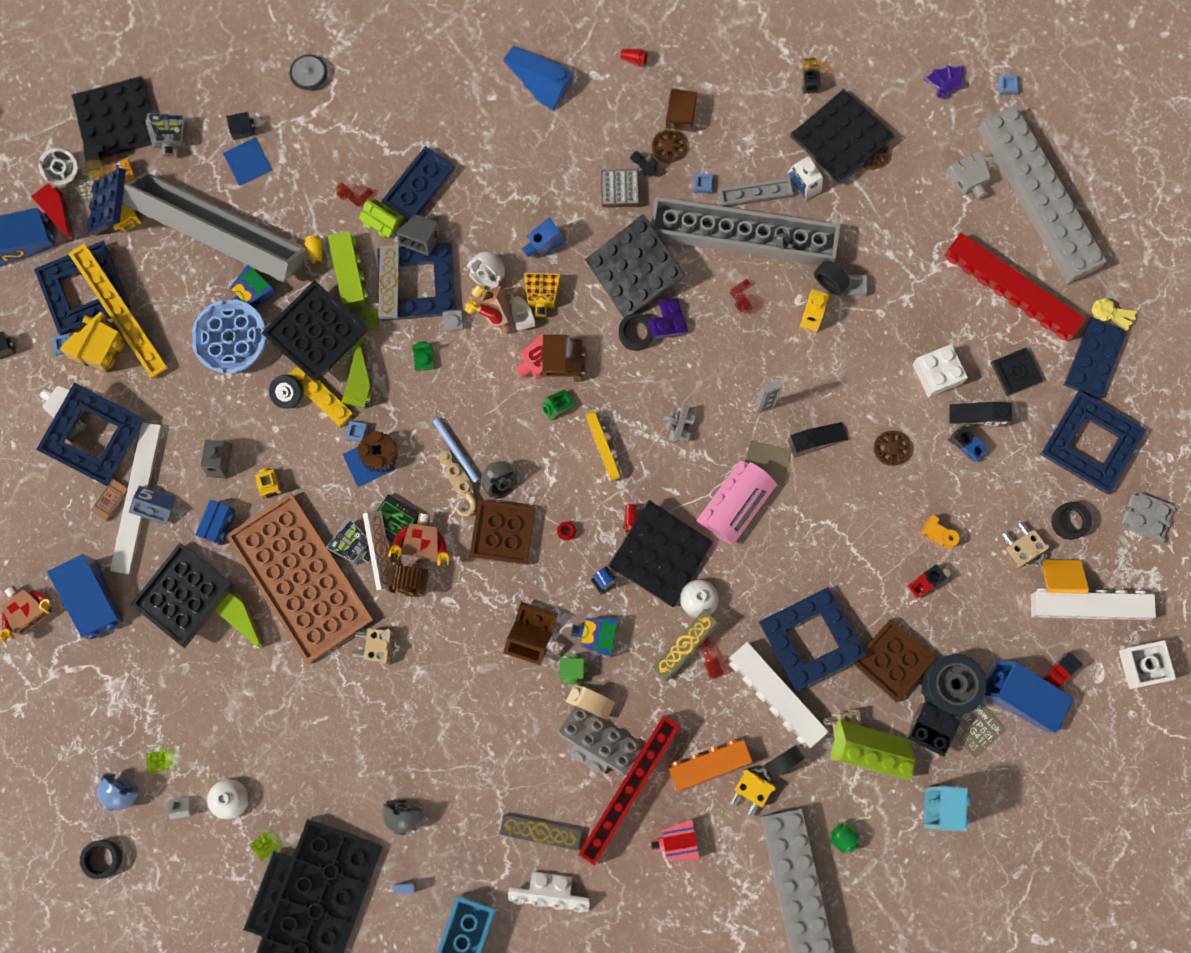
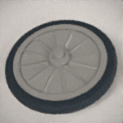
[289,54,327,90]

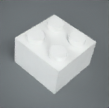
[912,344,968,398]
[1119,640,1176,689]

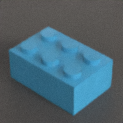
[437,895,497,953]

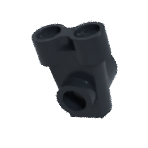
[629,151,659,176]

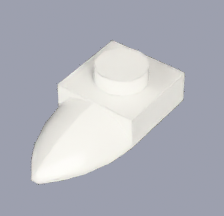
[512,296,535,331]

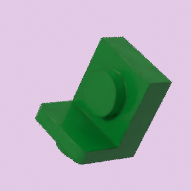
[412,341,435,372]
[541,389,575,420]

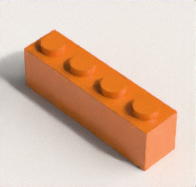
[668,738,753,792]

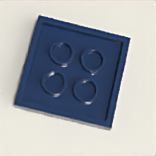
[87,167,126,236]

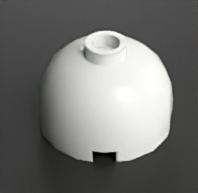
[38,147,78,185]
[467,252,505,289]
[680,580,719,619]
[207,779,249,820]

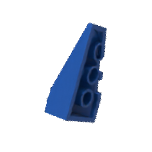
[503,46,573,111]

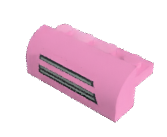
[696,460,777,545]

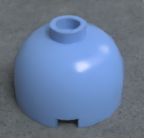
[97,773,140,811]

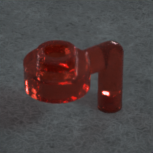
[335,182,374,207]
[729,279,752,314]

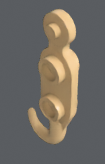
[439,451,477,517]

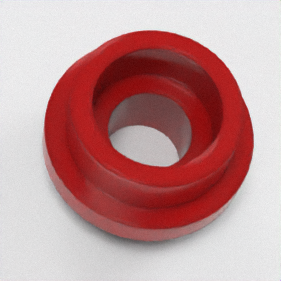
[557,521,576,541]

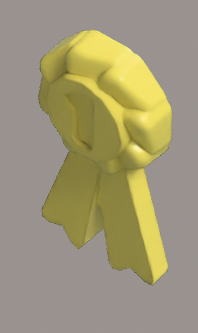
[1092,298,1137,331]

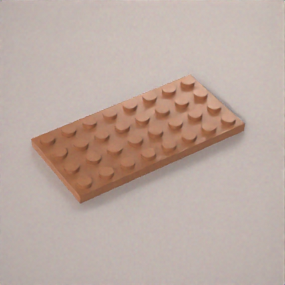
[226,493,374,664]

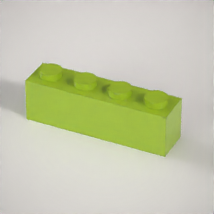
[328,231,369,310]

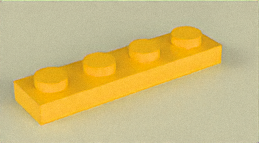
[288,366,354,428]

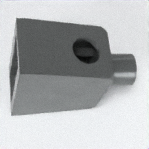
[396,214,440,256]
[201,440,232,479]

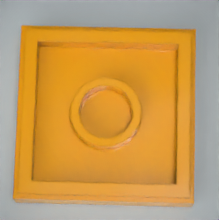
[1041,559,1089,594]

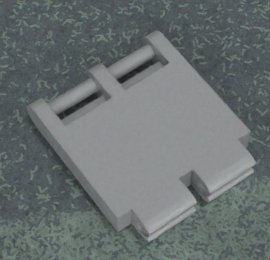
[1122,493,1176,543]

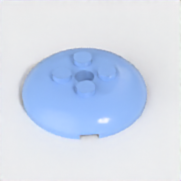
[192,299,266,373]

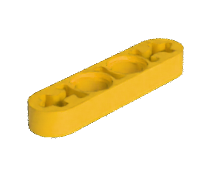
[585,410,620,481]

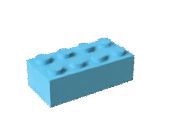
[924,786,970,832]

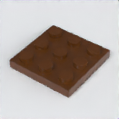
[469,500,536,565]
[853,619,936,703]

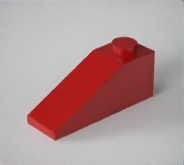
[31,182,74,241]

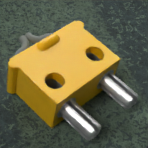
[730,768,775,817]

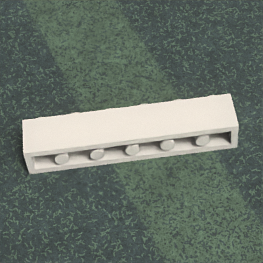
[1031,589,1156,620]
[728,642,828,749]

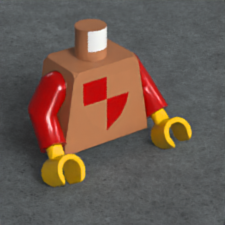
[465,285,512,334]
[388,514,449,565]
[0,586,56,644]

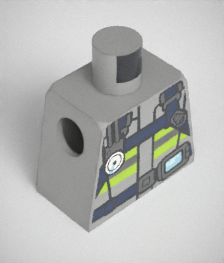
[146,113,184,157]
[326,519,371,565]

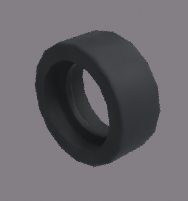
[814,260,850,295]
[619,313,653,351]
[1051,502,1092,540]
[765,745,805,778]
[80,840,122,879]

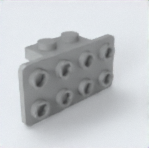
[558,706,642,775]

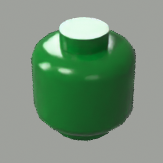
[830,822,860,854]

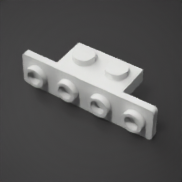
[508,872,590,912]

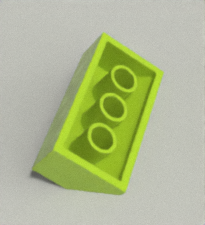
[830,720,916,780]

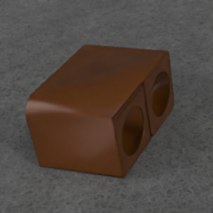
[666,88,697,132]

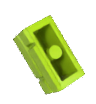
[359,198,404,238]

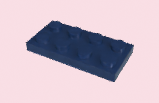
[381,146,455,221]
[1063,317,1127,400]

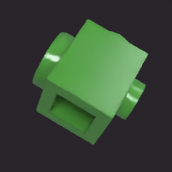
[559,655,588,684]

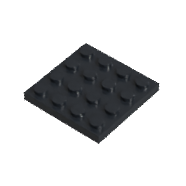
[72,76,152,162]
[790,89,895,184]
[585,214,686,318]
[262,280,369,383]
[607,500,713,607]
[130,543,235,648]

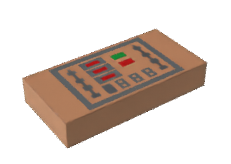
[90,479,128,521]

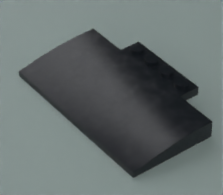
[243,818,383,953]

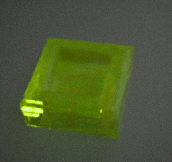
[360,308,380,330]
[145,750,169,774]
[249,832,278,861]

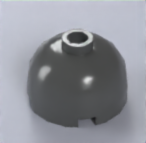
[481,461,521,499]
[382,799,423,835]

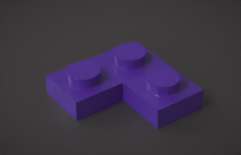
[648,298,688,339]

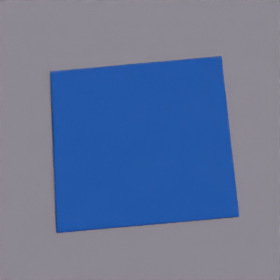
[223,137,272,186]
[342,447,396,487]

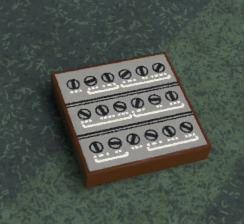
[601,169,639,207]

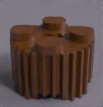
[357,431,398,473]
[386,562,429,598]

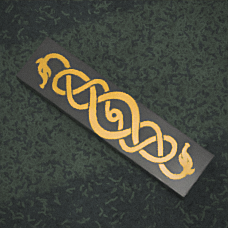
[499,815,582,850]

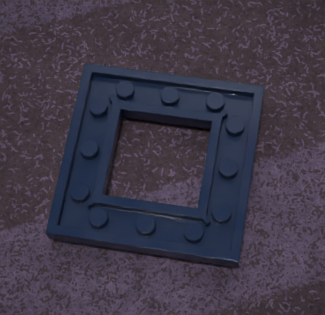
[34,240,131,335]
[377,242,456,321]
[36,382,145,486]
[1040,391,1146,495]
[759,587,866,693]

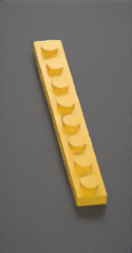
[68,243,168,379]

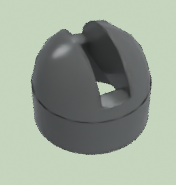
[773,233,789,249]

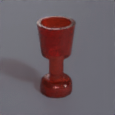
[696,637,727,680]

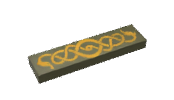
[652,609,719,681]

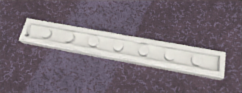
[110,423,162,575]

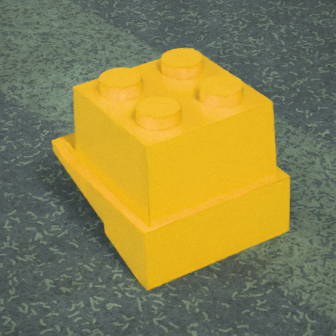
[60,312,125,373]

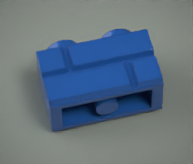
[195,499,235,545]

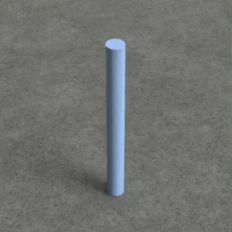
[433,418,480,484]

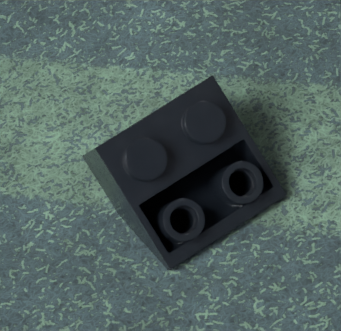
[907,702,961,757]

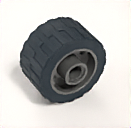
[921,654,987,716]

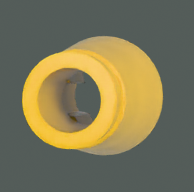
[304,235,323,264]

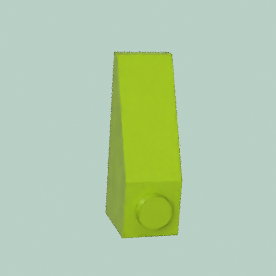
[341,345,372,409]
[215,592,263,648]

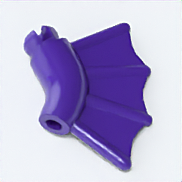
[923,65,965,99]

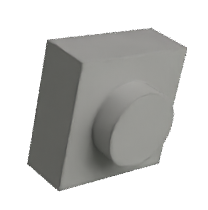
[847,275,867,295]
[442,309,463,330]
[168,796,192,819]

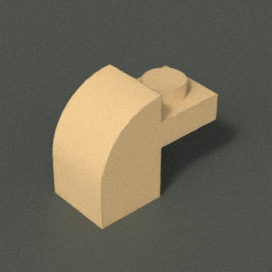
[566,684,615,720]

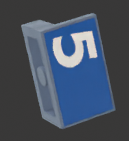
[129,485,176,525]

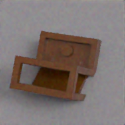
[542,335,585,382]
[503,601,558,666]

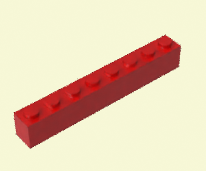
[944,233,1086,342]
[578,715,680,866]

